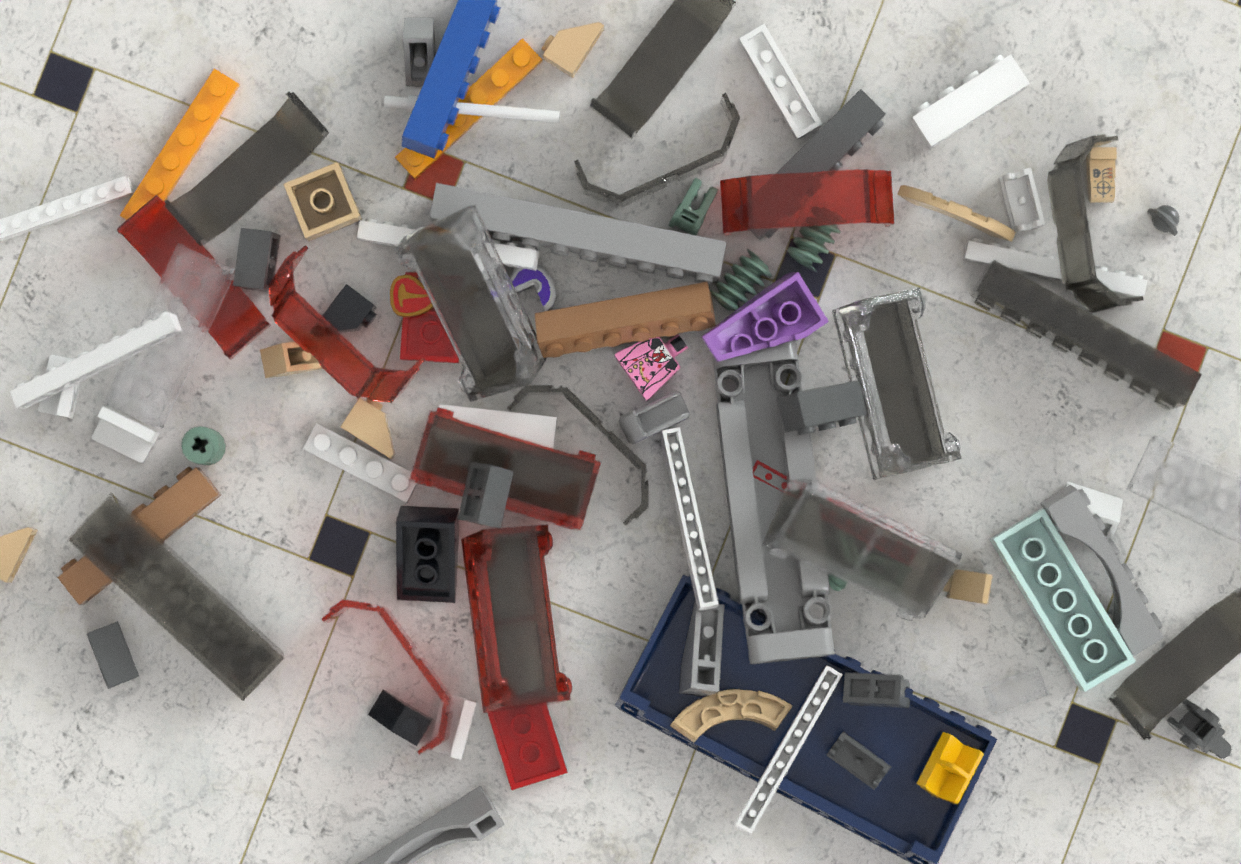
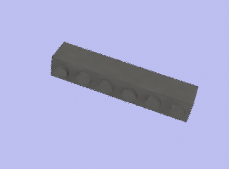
[735,89,886,240]

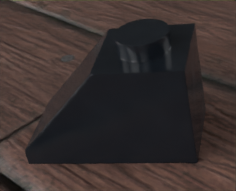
[311,284,377,336]
[368,689,433,746]

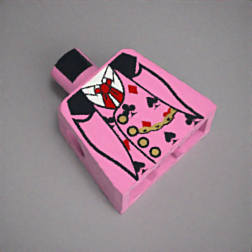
[614,334,688,402]

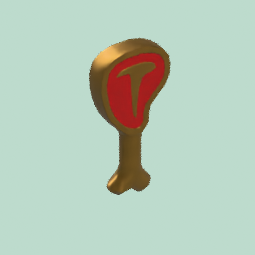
[390,275,479,317]

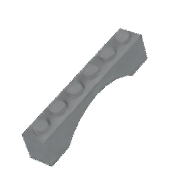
[1040,485,1164,656]
[358,786,505,864]

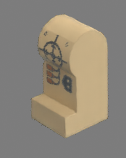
[1086,147,1117,203]

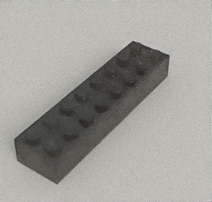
[970,260,1202,410]
[68,493,284,701]

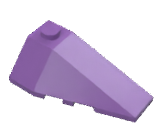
[702,272,829,362]

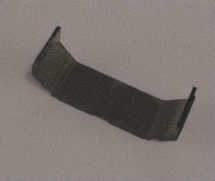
[589,0,736,140]
[164,91,329,247]
[574,93,740,207]
[1047,134,1143,313]
[507,385,649,526]
[1108,588,1241,741]

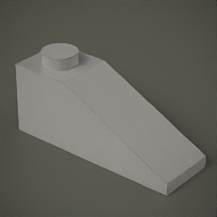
[679,601,724,697]

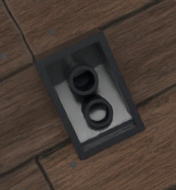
[396,506,459,603]

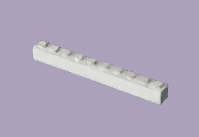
[0,175,134,242]
[357,218,540,271]
[963,238,1148,299]
[10,312,183,409]
[660,427,718,611]
[733,665,843,835]

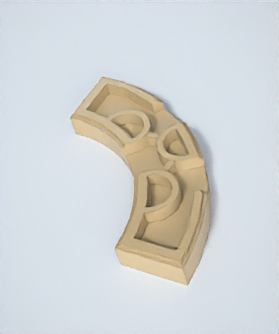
[897,185,1016,242]
[670,689,792,743]

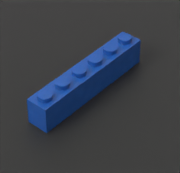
[401,0,501,159]

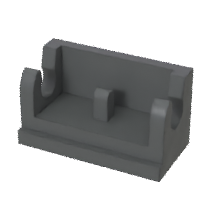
[233,228,281,293]
[458,462,513,529]
[87,621,139,689]
[843,673,910,708]
[827,731,891,790]

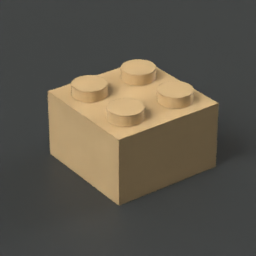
[283,162,363,242]

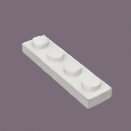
[739,24,823,140]
[303,423,421,503]

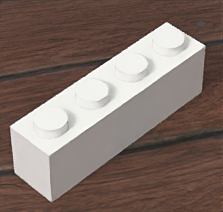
[910,54,1030,150]
[436,404,557,458]

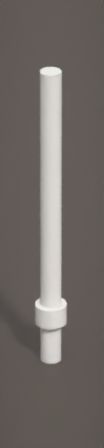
[384,95,560,123]

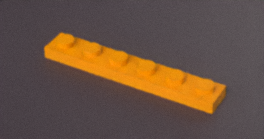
[395,38,542,180]
[120,68,240,232]

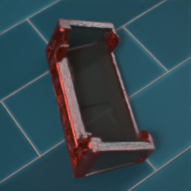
[408,407,601,531]
[461,524,572,713]

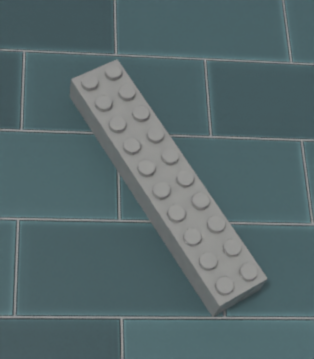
[429,183,727,285]

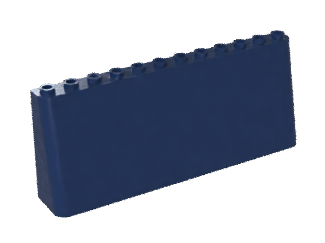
[615,574,997,864]

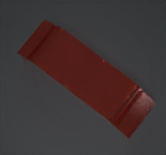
[720,169,894,236]
[117,195,271,360]
[268,245,426,403]
[321,599,454,755]

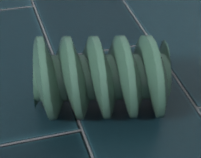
[787,207,847,272]
[710,249,772,311]
[181,426,226,465]

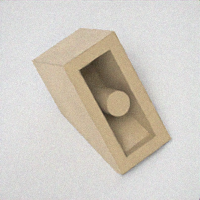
[541,22,604,78]
[260,338,332,378]
[341,396,395,459]
[0,527,38,583]
[943,569,992,604]

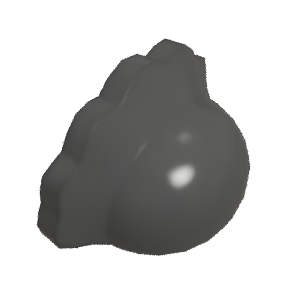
[1147,205,1179,236]

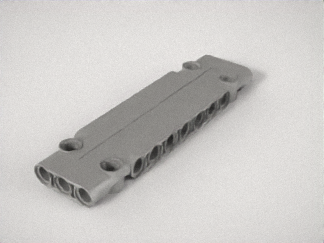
[712,340,835,664]

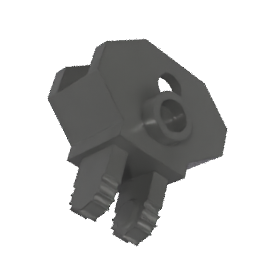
[1167,699,1232,759]

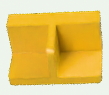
[916,732,984,805]

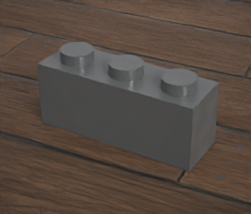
[777,380,867,436]

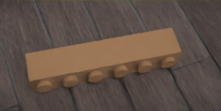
[535,282,716,358]
[57,466,221,605]

